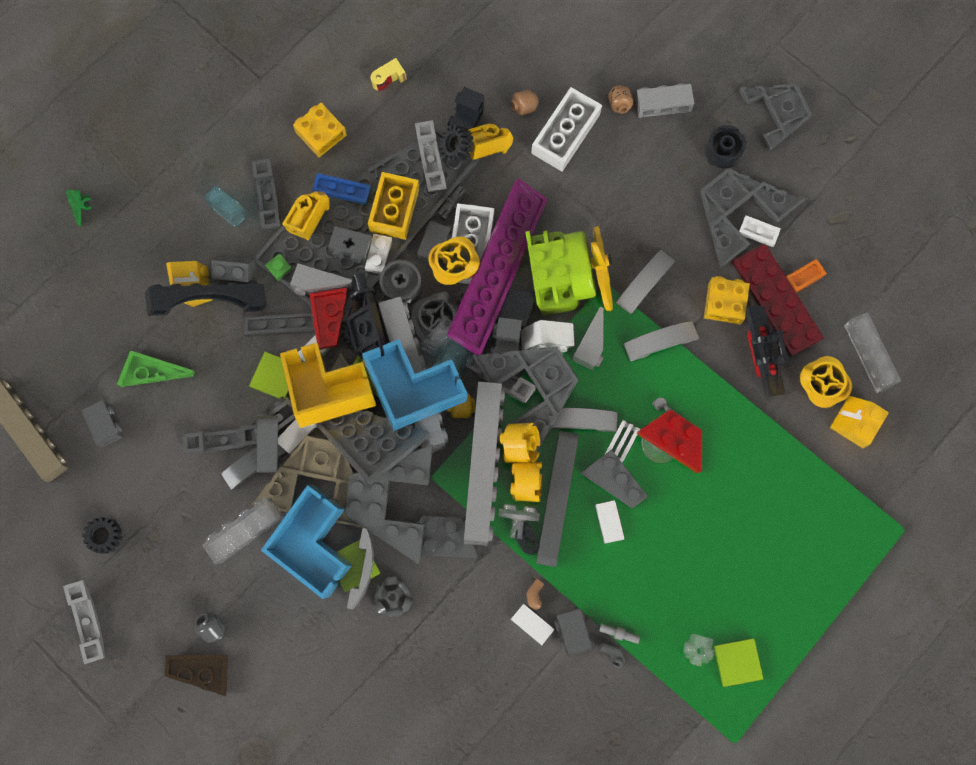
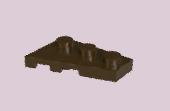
[165,655,228,696]

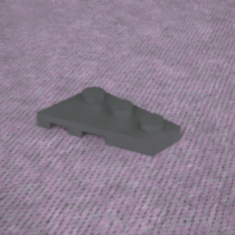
[581,449,648,508]

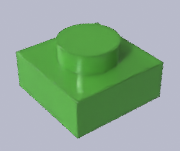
[265,254,293,281]

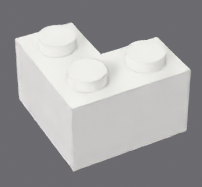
[521,320,574,352]

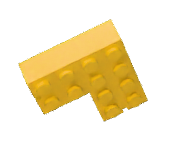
[280,343,376,428]

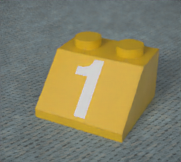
[166,261,213,307]
[830,396,889,448]

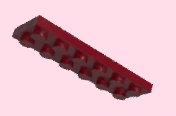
[732,244,824,357]

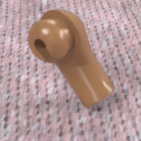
[526,579,544,610]

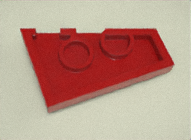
[310,287,348,350]

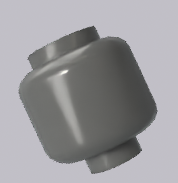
[195,612,225,643]

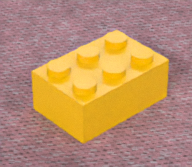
[368,172,420,240]

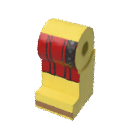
[371,58,407,91]

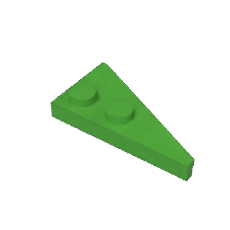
[117,350,195,387]

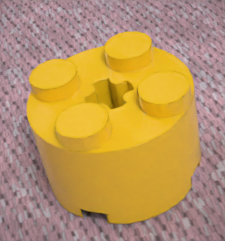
[500,423,540,463]
[511,462,542,502]

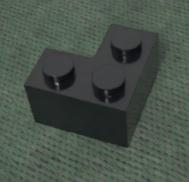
[448,87,484,129]

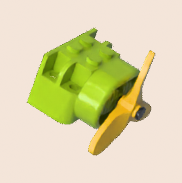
[526,226,613,316]

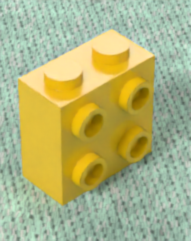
[293,103,347,158]
[704,276,750,325]

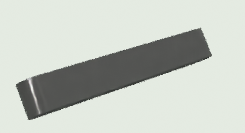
[536,431,579,567]

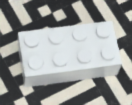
[531,87,602,172]
[450,203,494,284]

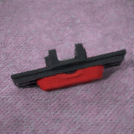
[746,306,791,397]

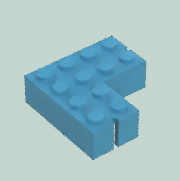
[362,339,468,431]
[261,485,353,599]

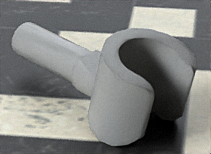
[652,398,673,411]

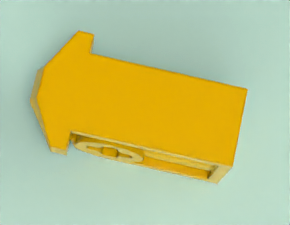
[468,124,513,160]
[283,191,329,241]

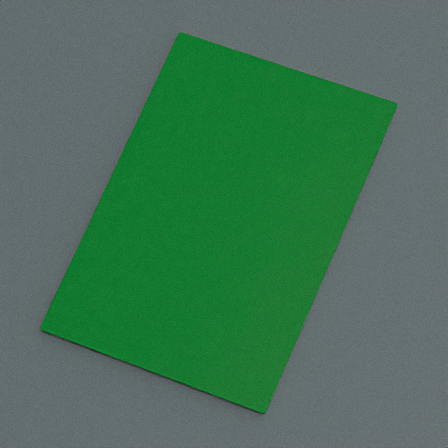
[432,286,905,743]

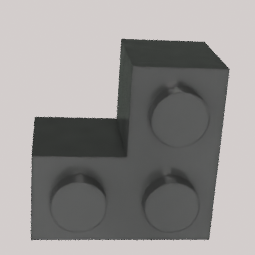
[490,317,522,354]

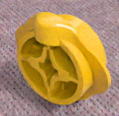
[428,237,480,285]
[800,356,852,408]

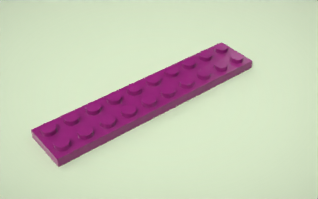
[446,179,548,355]

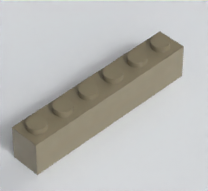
[0,379,69,483]

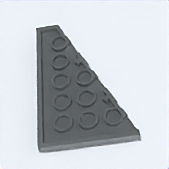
[315,410,431,485]

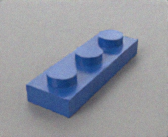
[312,173,372,205]

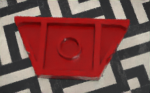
[636,410,702,473]

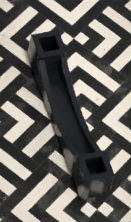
[145,282,267,316]

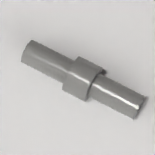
[599,623,640,644]

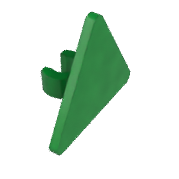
[66,190,91,226]

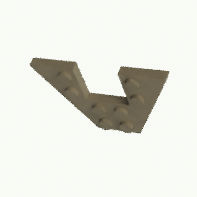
[252,436,366,529]

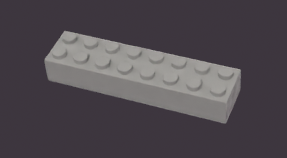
[378,296,448,453]
[464,382,505,546]

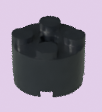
[705,125,746,168]

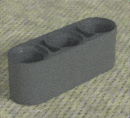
[257,416,278,473]

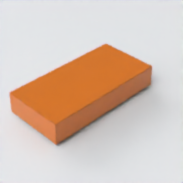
[786,258,827,293]

